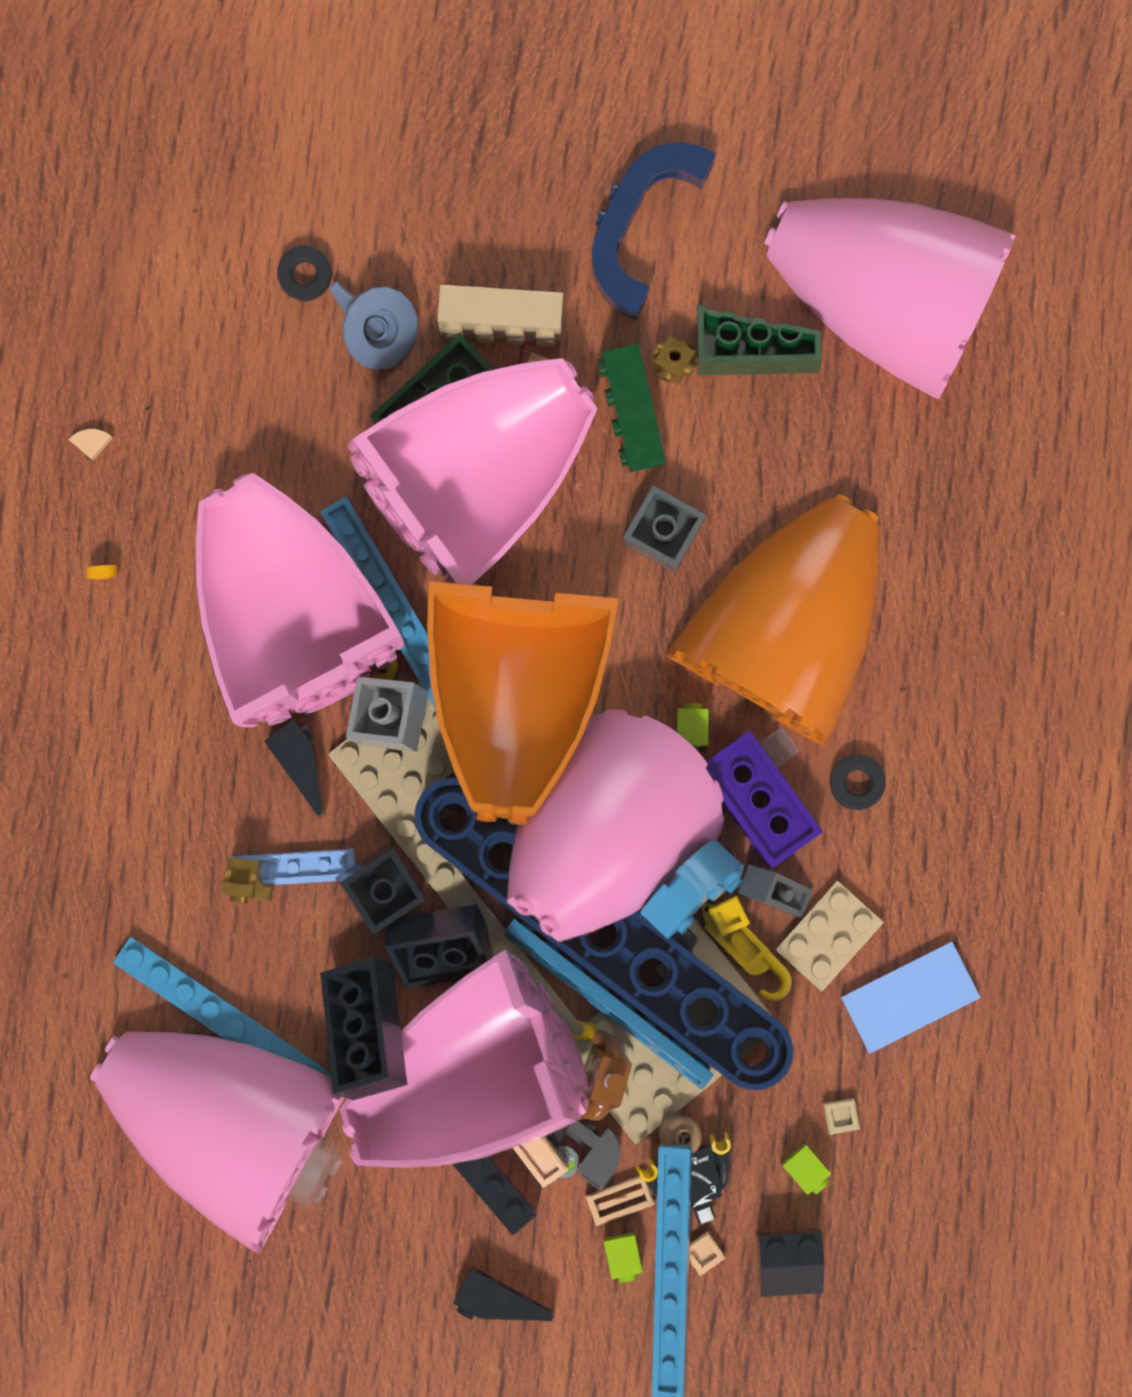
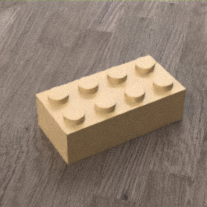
[438,285,563,347]

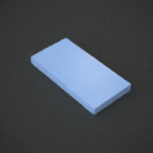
[840,942,981,1054]

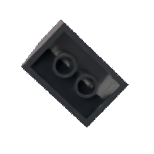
[385,904,493,989]

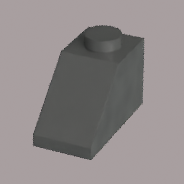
[738,864,813,919]

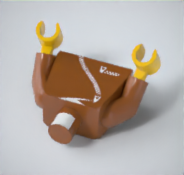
[573,1021,632,1121]

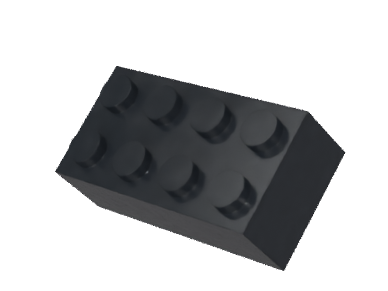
[320,956,408,1101]

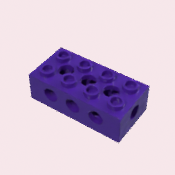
[706,731,823,870]

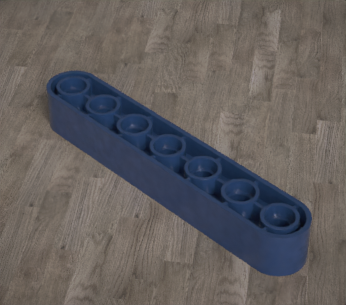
[414,778,794,1090]

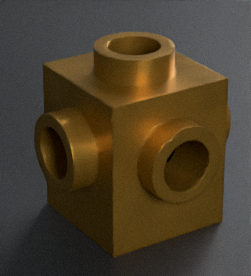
[651,336,697,385]

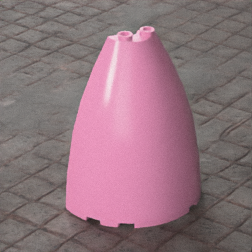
[764,198,1016,399]
[348,358,597,585]
[196,473,404,728]
[507,709,725,942]
[340,950,589,1168]
[90,1031,344,1253]

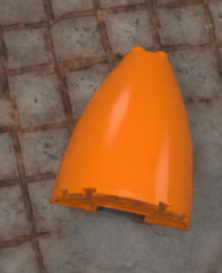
[665,494,880,748]
[427,581,618,825]

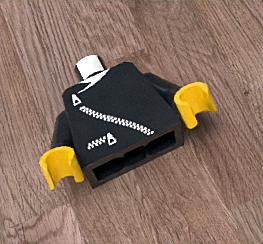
[636,1132,732,1224]

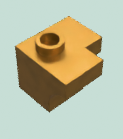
[220,857,274,904]

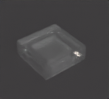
[759,727,800,769]

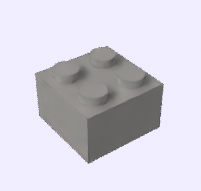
[346,677,428,752]

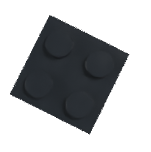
[335,844,426,935]

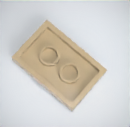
[775,881,884,992]

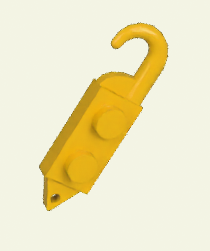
[701,903,792,1001]

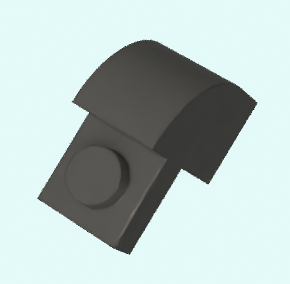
[566,1120,620,1192]

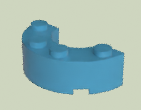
[640,840,744,939]

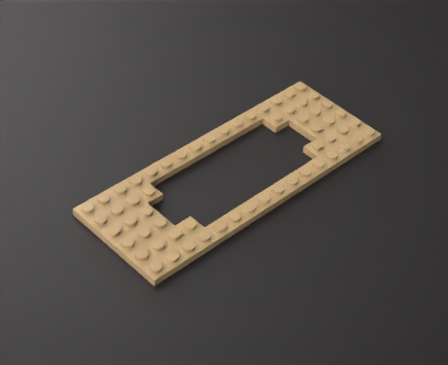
[328,682,772,1145]

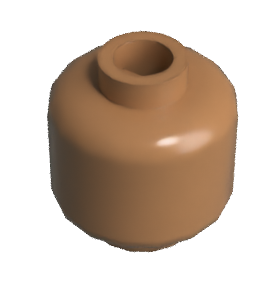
[658,1114,702,1154]

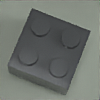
[622,485,707,574]

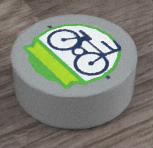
[555,1146,579,1178]

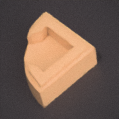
[69,429,113,461]

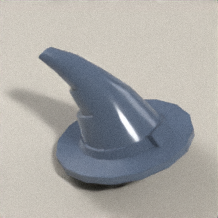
[329,281,418,370]

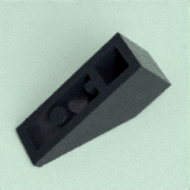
[264,720,326,818]
[453,1266,555,1321]

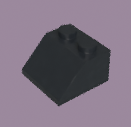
[756,1229,824,1297]

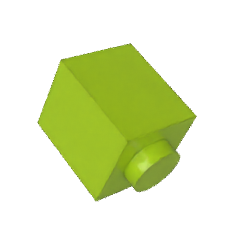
[676,703,709,749]
[781,1143,831,1195]
[604,1232,643,1283]

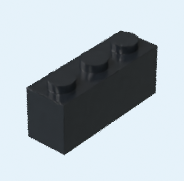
[452,1156,537,1236]

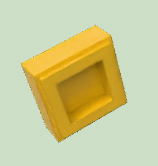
[708,896,750,938]

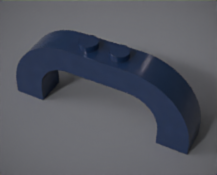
[592,143,716,321]

